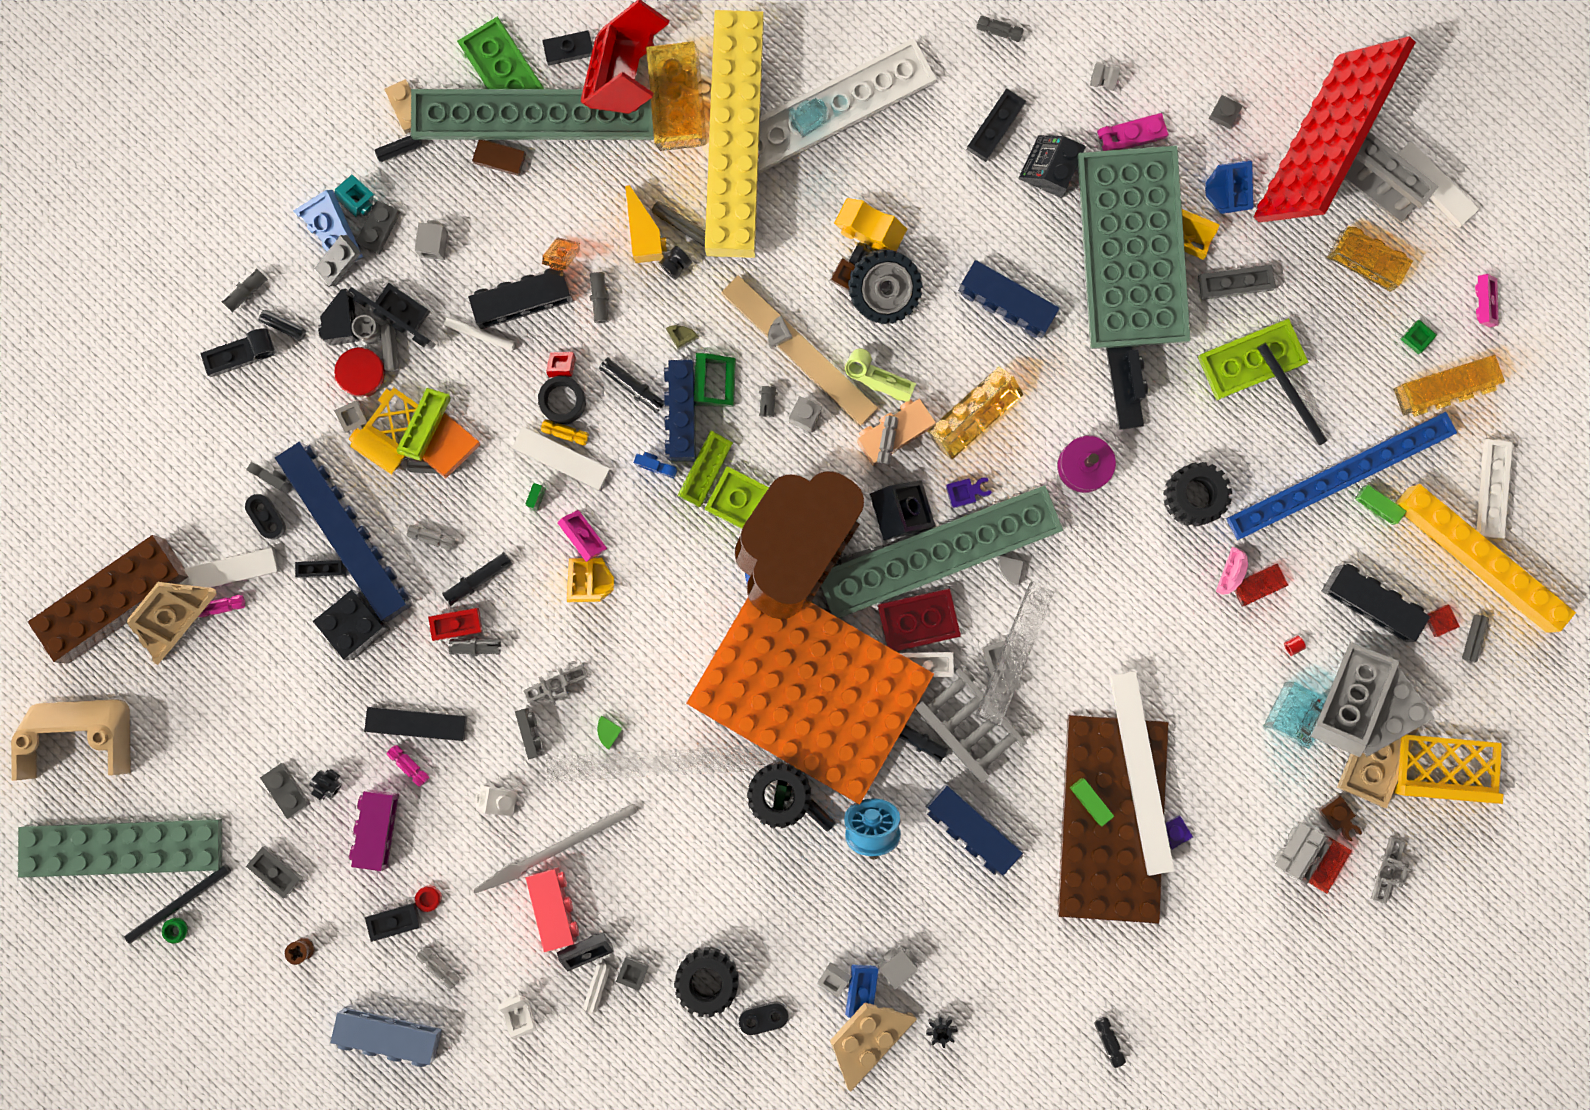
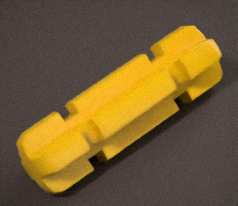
[541,419,589,446]

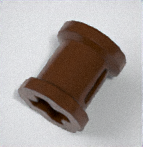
[284,938,315,965]

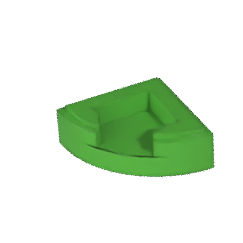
[597,716,623,750]

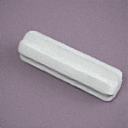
[583,962,611,1013]

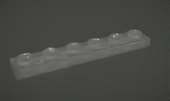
[976,581,1055,726]

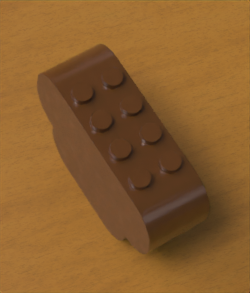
[734,471,864,619]

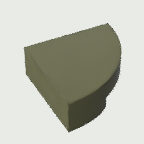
[666,325,699,350]

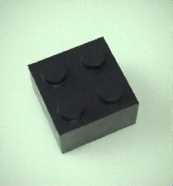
[313,589,390,660]

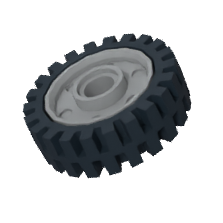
[848,249,923,324]

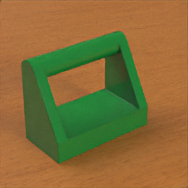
[694,353,736,407]

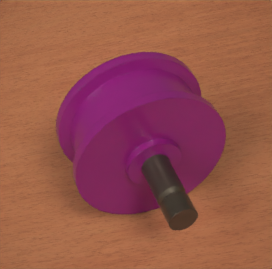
[1057,436,1116,493]

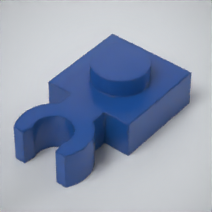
[633,452,678,479]

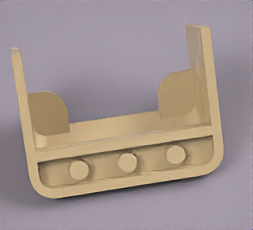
[11,699,131,781]

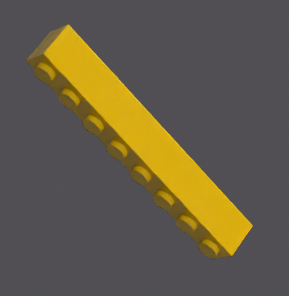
[1395,484,1576,633]

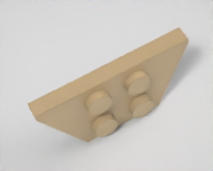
[127,582,217,665]
[830,1003,917,1092]

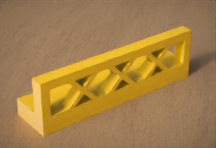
[1182,209,1220,260]

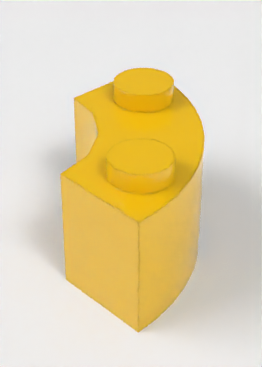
[834,198,907,251]

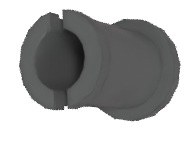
[759,386,778,417]

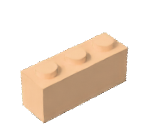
[857,398,936,466]

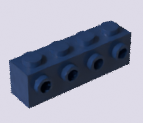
[664,360,696,462]

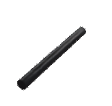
[1257,342,1328,445]
[124,864,231,944]

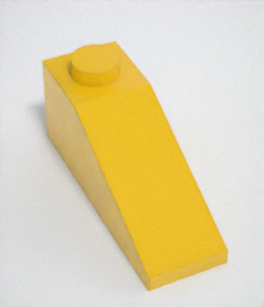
[625,185,667,263]

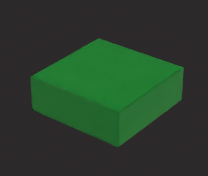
[1400,319,1437,355]
[525,483,546,512]

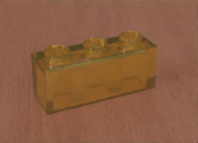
[1327,225,1413,292]

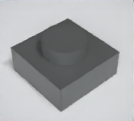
[1208,95,1243,129]
[616,956,649,991]

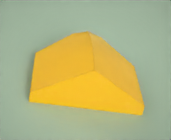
[567,558,614,602]

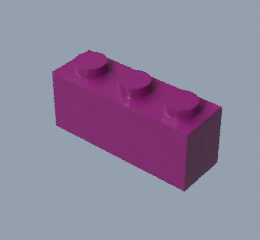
[349,790,399,871]

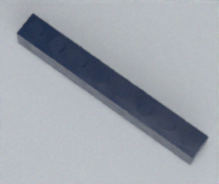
[275,441,412,622]

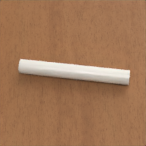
[444,317,516,351]

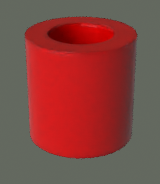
[1284,635,1306,656]

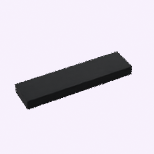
[364,707,467,741]

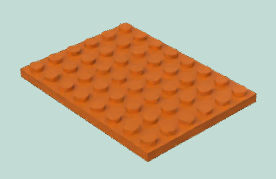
[686,598,934,805]

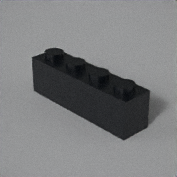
[468,268,574,329]
[1321,564,1431,643]

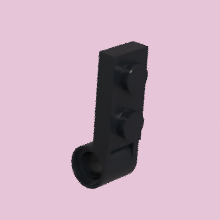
[200,328,276,377]

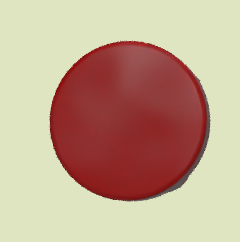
[334,347,385,397]

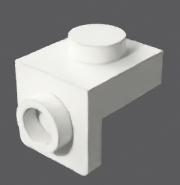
[475,785,517,816]
[498,995,537,1040]

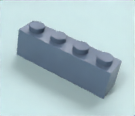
[330,1008,442,1067]

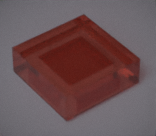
[1426,604,1460,637]

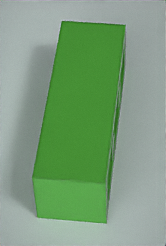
[1354,485,1406,525]
[1070,778,1114,826]

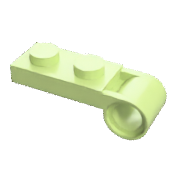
[845,348,916,402]

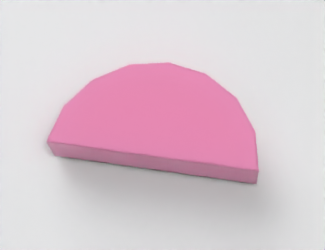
[1216,546,1248,595]

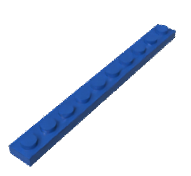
[1226,412,1457,540]

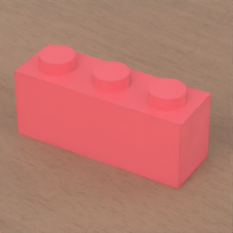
[526,867,579,952]

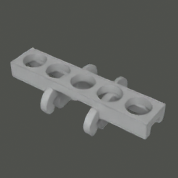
[523,665,588,705]
[1370,837,1413,904]

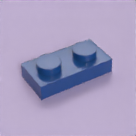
[845,965,879,1018]

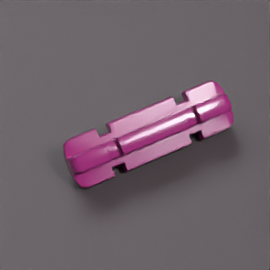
[198,595,246,618]
[386,745,429,787]

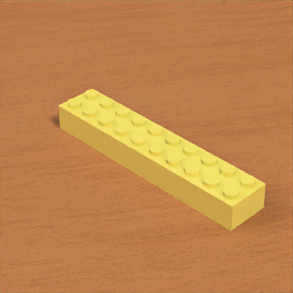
[705,10,764,258]

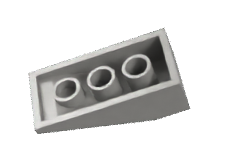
[1310,642,1400,757]

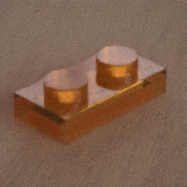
[542,237,580,270]

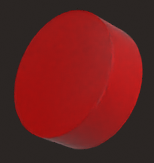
[415,885,442,912]

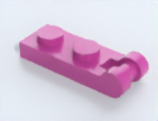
[1097,113,1169,151]

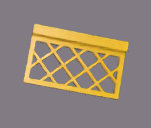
[1394,735,1504,804]

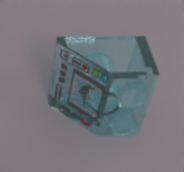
[1263,682,1325,749]

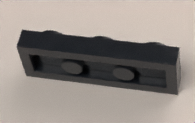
[966,88,1026,162]

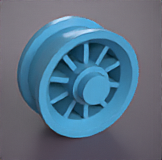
[844,798,901,860]

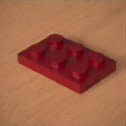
[877,588,961,651]

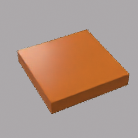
[422,413,480,479]

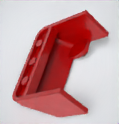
[581,0,670,114]

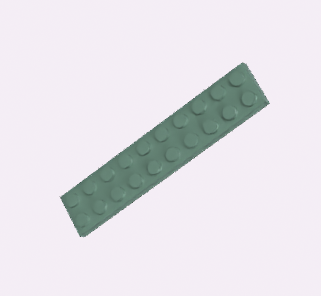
[411,89,654,140]
[821,485,1063,618]

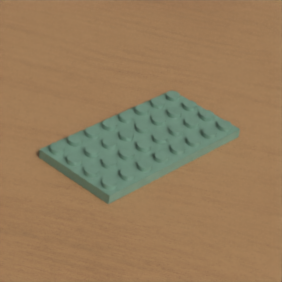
[1078,146,1190,349]

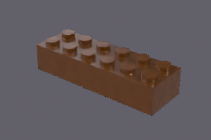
[28,535,188,664]

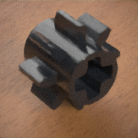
[309,769,342,801]
[926,1013,958,1048]

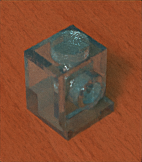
[789,97,828,138]

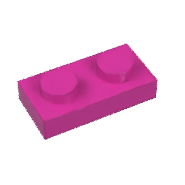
[1475,274,1499,327]
[557,510,607,562]

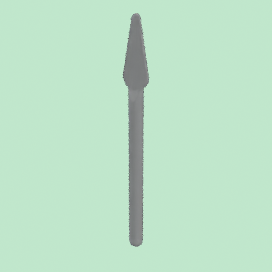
[474,804,637,893]

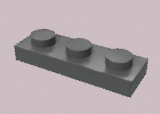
[1198,265,1276,300]

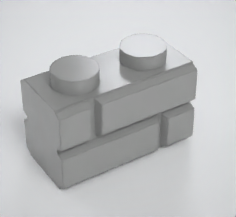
[1275,822,1332,885]

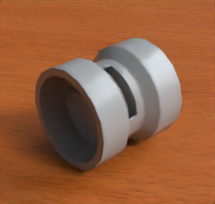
[1090,62,1120,91]
[352,315,381,344]

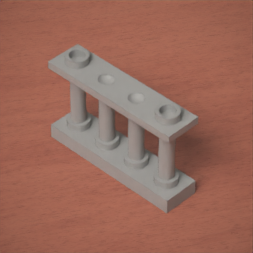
[1344,132,1439,223]
[915,668,1027,783]

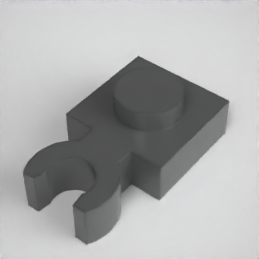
[246,462,292,493]

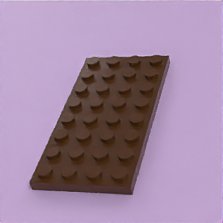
[1057,715,1169,924]

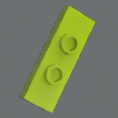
[396,388,451,461]
[677,431,733,507]

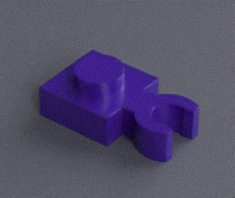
[945,478,992,509]
[1165,815,1193,850]

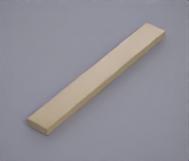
[721,275,878,426]

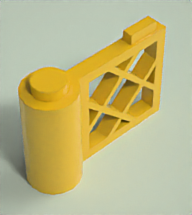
[349,387,419,475]

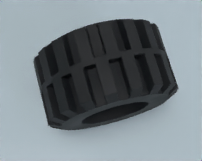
[1163,462,1232,527]
[747,762,811,828]
[674,947,739,1017]

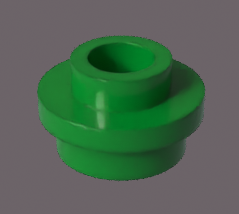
[162,918,188,944]

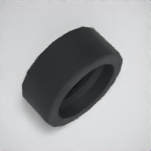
[538,376,586,424]

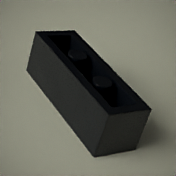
[295,560,346,579]

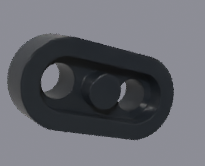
[245,494,286,540]
[739,1001,788,1035]

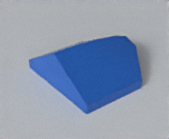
[1205,160,1253,214]

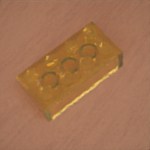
[646,41,707,151]

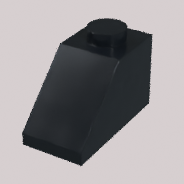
[318,288,359,346]

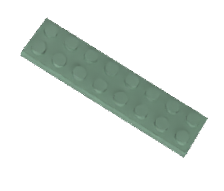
[18,819,222,878]

